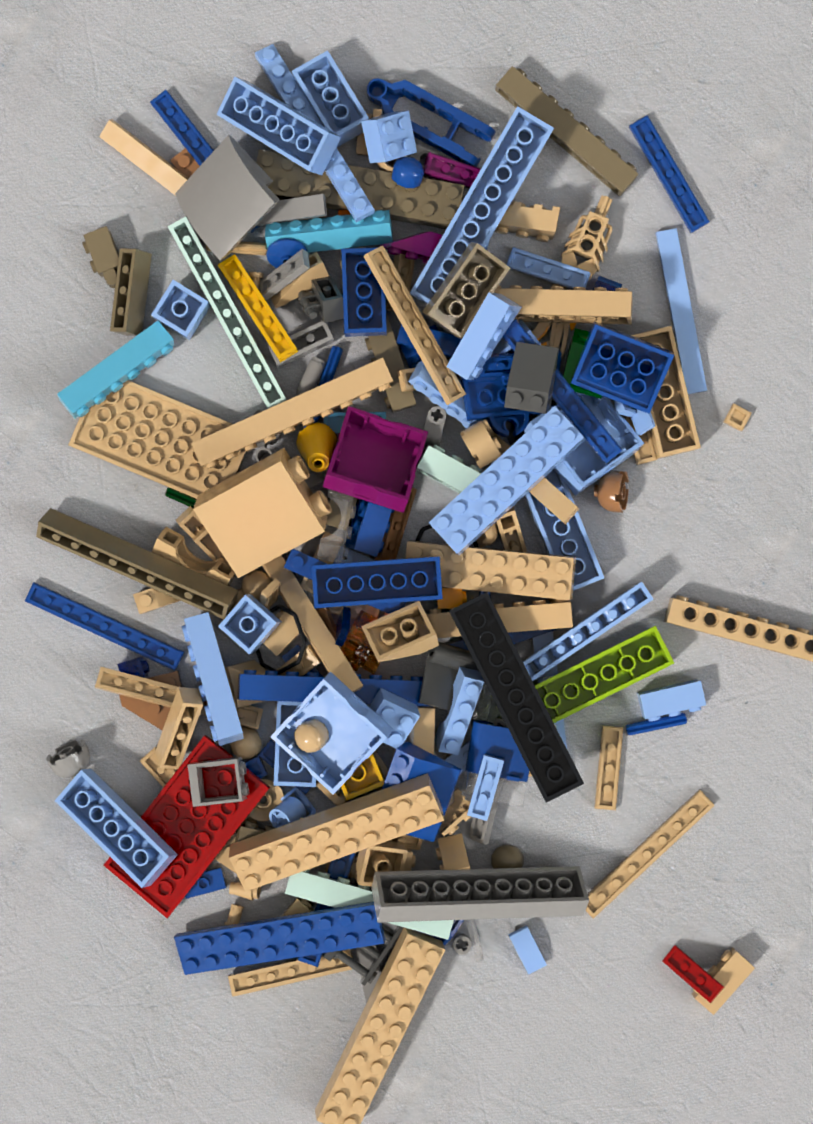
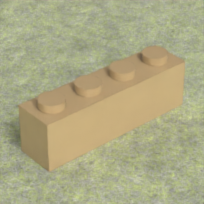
[155,687,203,770]

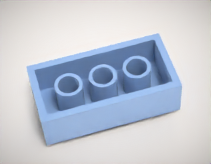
[292,50,369,147]
[274,701,316,787]

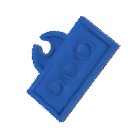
[461,376,542,438]

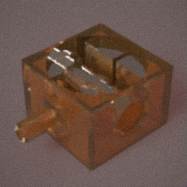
[340,610,381,675]

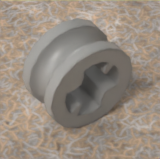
[453,934,472,954]

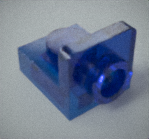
[117,657,150,678]

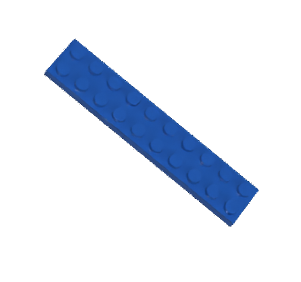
[174,901,385,975]

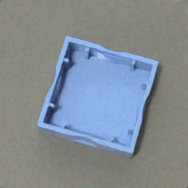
[524,392,644,496]
[271,671,393,794]

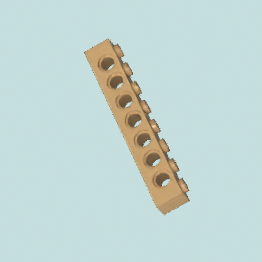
[664,595,813,662]

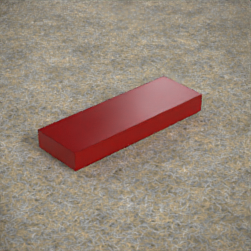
[662,945,725,1003]

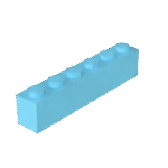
[265,210,393,253]
[57,321,175,419]

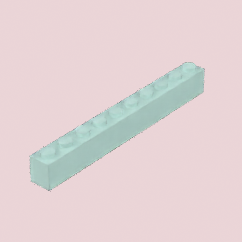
[168,217,287,409]

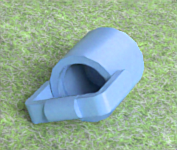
[269,787,316,828]

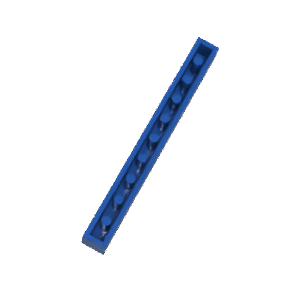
[238,670,433,707]

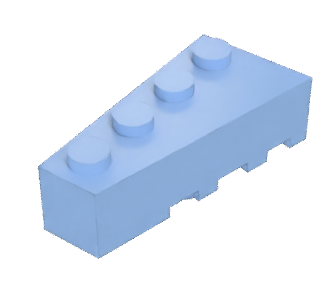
[446,292,522,380]

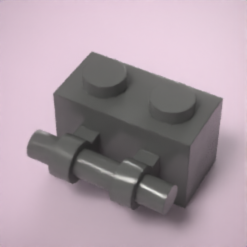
[298,276,344,323]

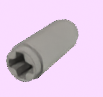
[296,356,326,395]

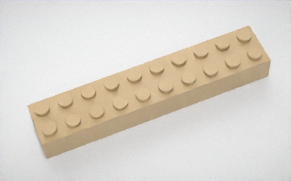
[229,773,444,892]
[315,928,446,1124]

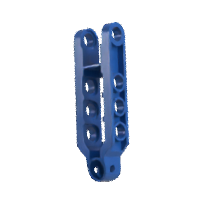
[367,78,496,167]

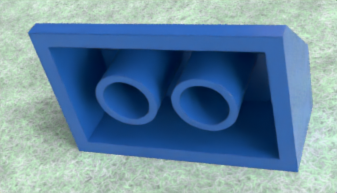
[343,499,395,557]

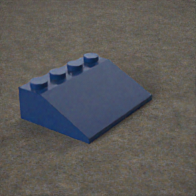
[571,321,674,414]
[382,741,462,842]

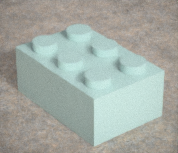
[417,444,482,494]

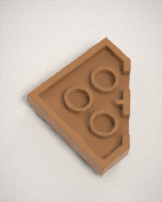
[119,671,182,731]

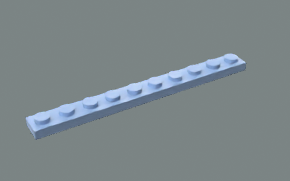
[255,44,375,222]

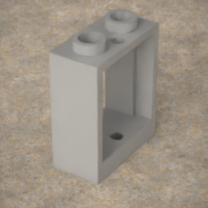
[188,757,249,807]

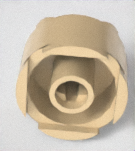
[460,419,505,469]

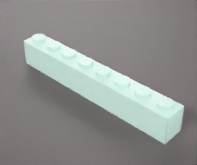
[285,869,454,940]

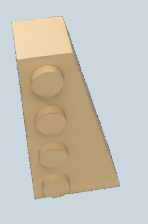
[495,201,560,242]

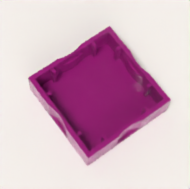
[323,406,428,513]

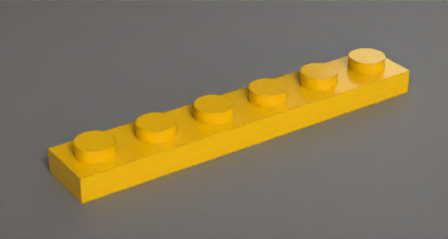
[218,254,298,363]

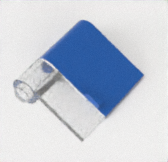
[461,720,529,807]

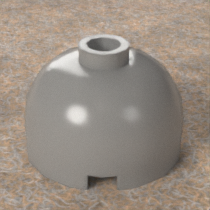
[46,740,90,779]

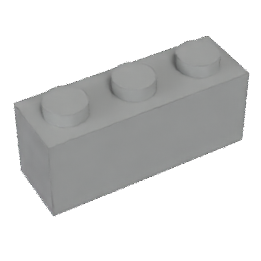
[268,321,335,368]

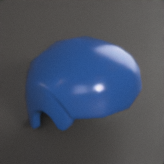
[392,157,424,188]

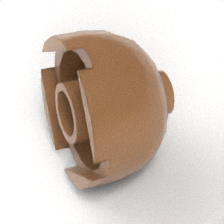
[594,471,629,513]

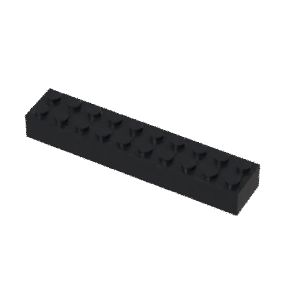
[449,592,584,803]

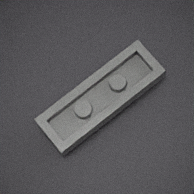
[260,249,310,300]

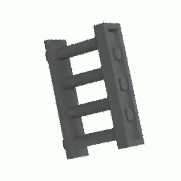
[323,887,404,986]

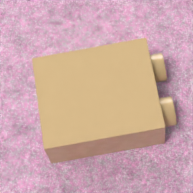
[193,448,332,578]

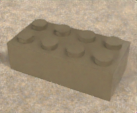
[422,242,510,339]

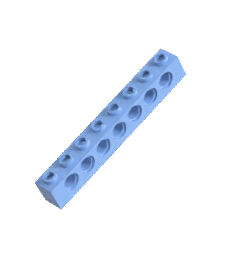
[522,582,653,681]

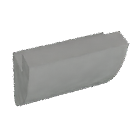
[175,135,280,260]

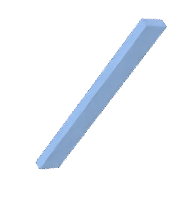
[655,228,707,395]

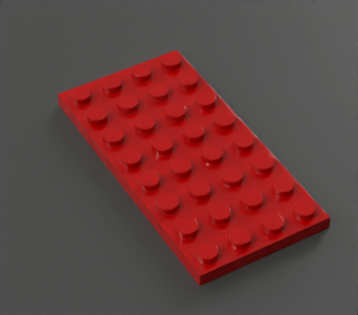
[103,735,271,918]

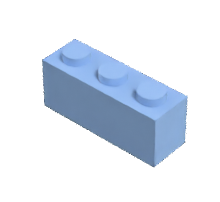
[637,679,706,721]

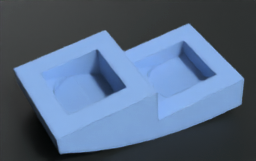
[508,925,547,975]

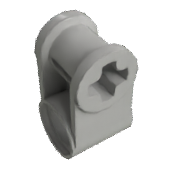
[422,406,447,446]

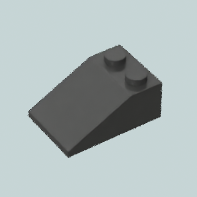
[504,342,559,414]

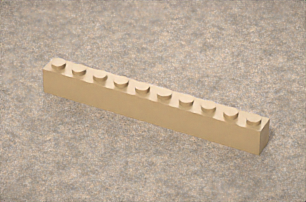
[191,358,394,469]

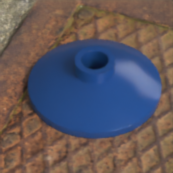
[267,238,308,268]

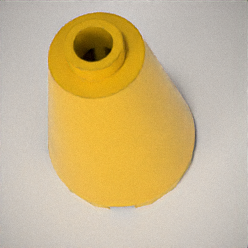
[296,423,338,472]

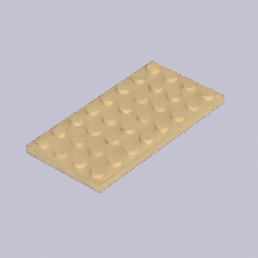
[68,380,246,499]

